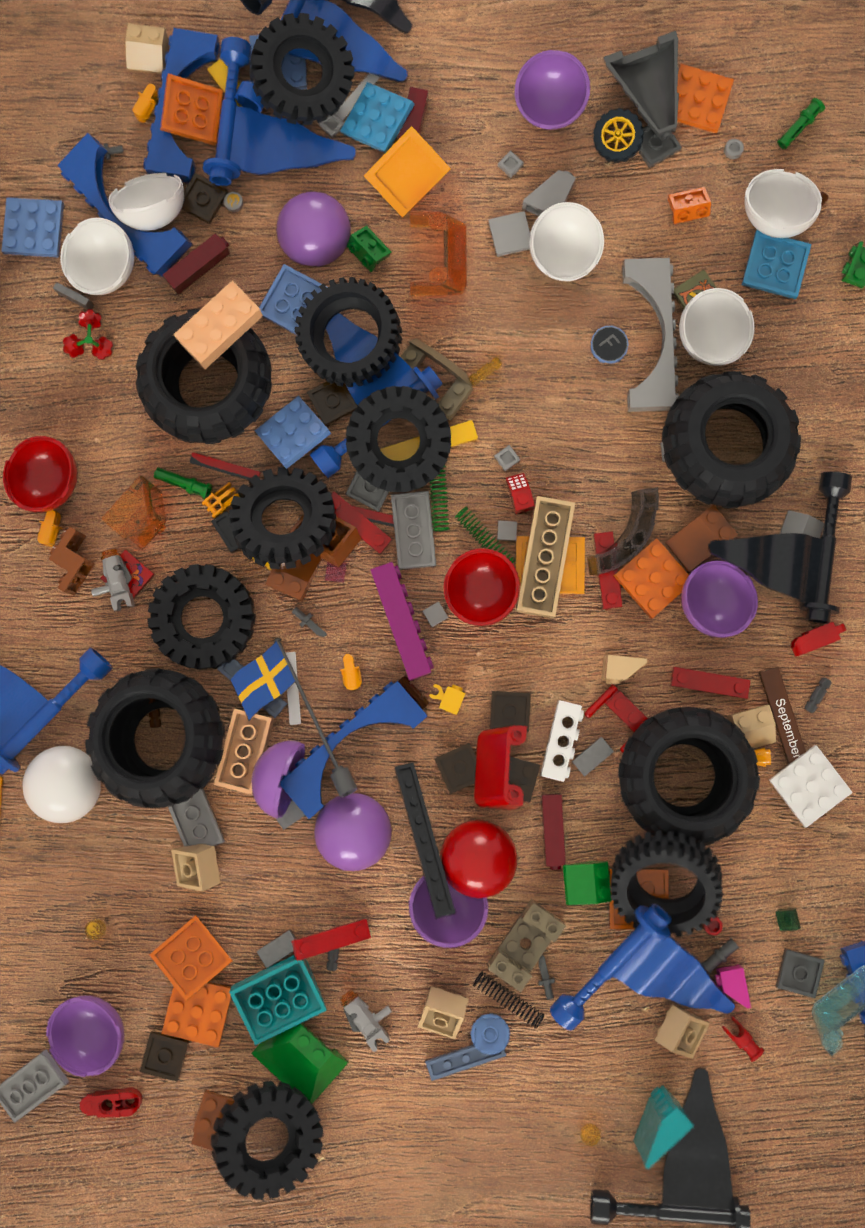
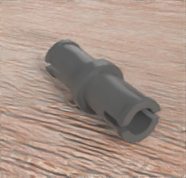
[701,938,739,973]

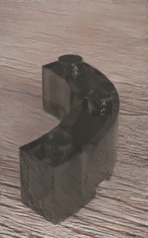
[587,487,659,576]

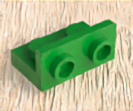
[347,225,391,272]
[841,241,865,289]

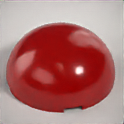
[3,436,78,512]
[443,548,520,626]
[440,820,518,898]

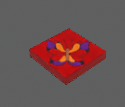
[100,550,155,599]

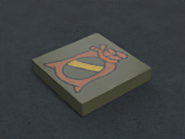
[674,270,717,309]

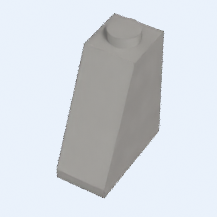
[522,170,576,216]

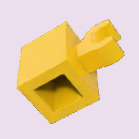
[429,684,466,715]

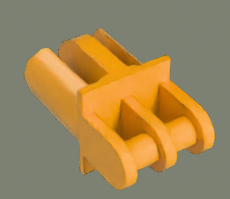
[132,84,159,123]
[202,482,239,518]
[37,510,63,547]
[340,654,362,690]

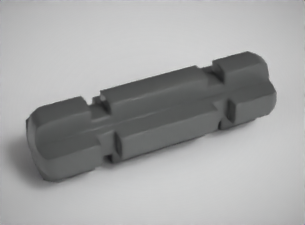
[804,677,832,713]
[326,948,339,971]

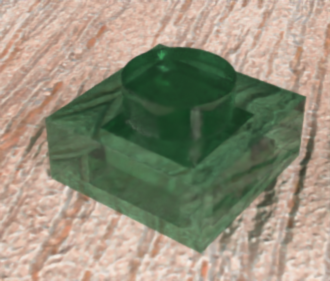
[775,909,801,931]

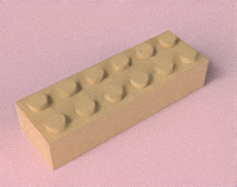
[516,496,575,619]

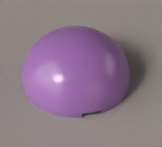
[515,50,590,130]
[276,192,351,267]
[681,560,758,638]
[251,741,305,819]
[314,793,392,871]
[409,876,488,948]
[46,995,125,1077]

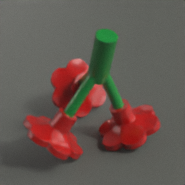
[63,309,113,360]

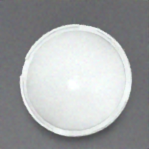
[744,169,822,238]
[108,173,184,231]
[529,202,604,281]
[60,218,134,295]
[679,288,754,366]
[23,746,101,823]

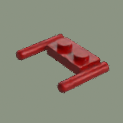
[584,684,648,753]

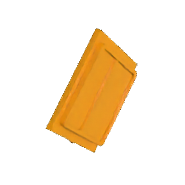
[364,126,451,218]
[515,536,585,594]

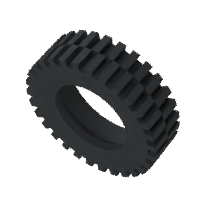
[295,277,402,387]
[610,830,722,937]

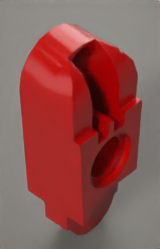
[790,622,847,657]
[79,1087,143,1117]

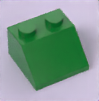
[563,861,611,905]

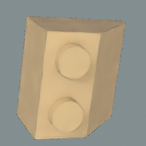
[125,23,169,74]
[601,655,647,685]
[727,705,776,749]
[171,844,220,892]
[418,986,468,1039]
[655,1005,710,1059]

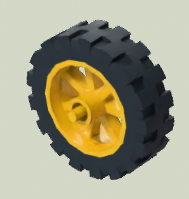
[593,108,643,163]

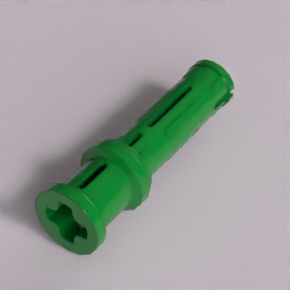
[777,98,825,150]
[154,467,212,500]

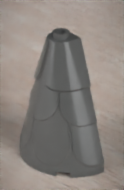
[603,31,679,140]

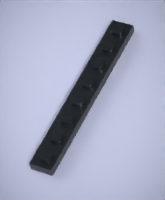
[394,762,456,919]

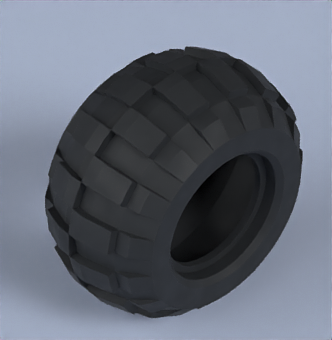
[136,308,272,444]
[662,371,801,508]
[85,669,225,808]
[618,707,760,846]

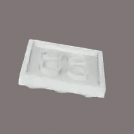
[769,745,853,828]

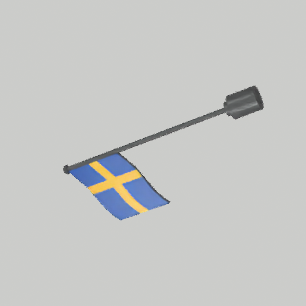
[231,637,358,797]

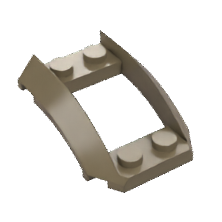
[401,338,473,420]

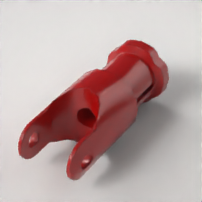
[722,1016,764,1062]

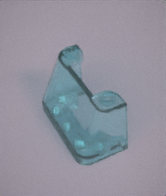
[812,965,865,1057]

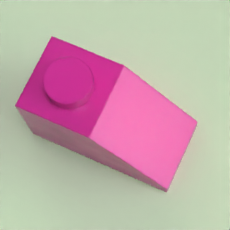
[714,965,751,1008]

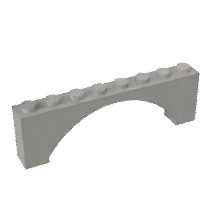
[622,258,679,412]

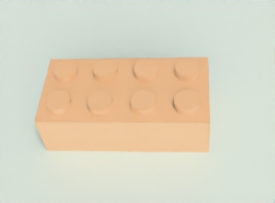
[174,280,263,369]
[214,709,275,794]

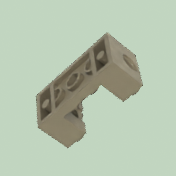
[487,899,566,992]

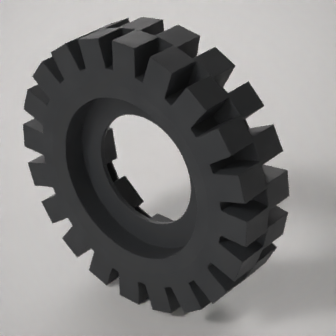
[249,13,354,125]
[346,386,451,492]
[229,467,337,569]
[147,564,256,670]
[211,1081,323,1200]

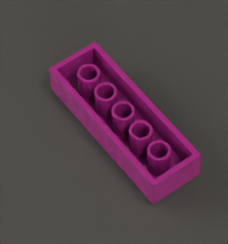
[370,562,434,681]

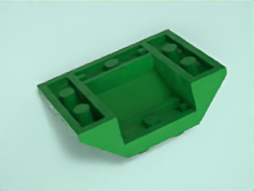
[251,1021,349,1104]

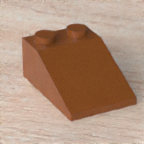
[665,505,738,572]
[289,514,361,568]
[265,553,323,602]

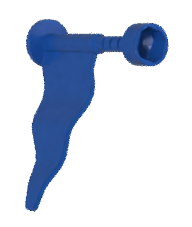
[234,0,407,113]
[203,37,356,186]
[310,313,443,478]
[0,647,113,775]
[550,904,735,1031]

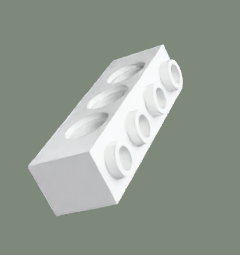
[540,700,584,782]

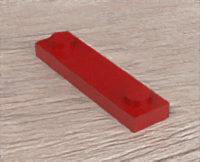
[331,492,392,554]
[593,531,623,610]
[670,667,751,699]
[291,919,371,961]

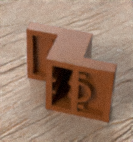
[49,527,95,596]
[191,1090,235,1151]

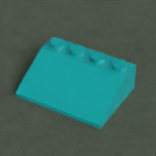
[229,955,327,1045]
[633,1085,694,1169]

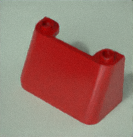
[474,725,527,810]

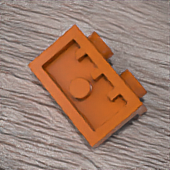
[668,187,711,224]

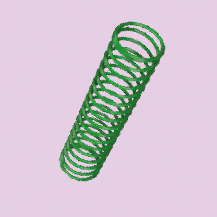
[430,466,450,531]
[455,506,516,563]

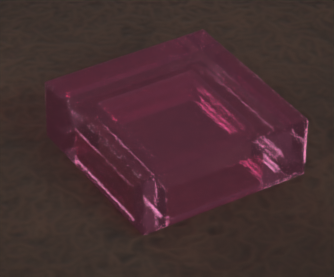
[325,561,347,583]

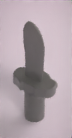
[104,143,124,160]
[292,607,327,637]
[538,955,555,1000]

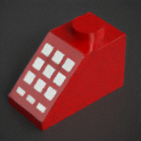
[505,473,535,514]

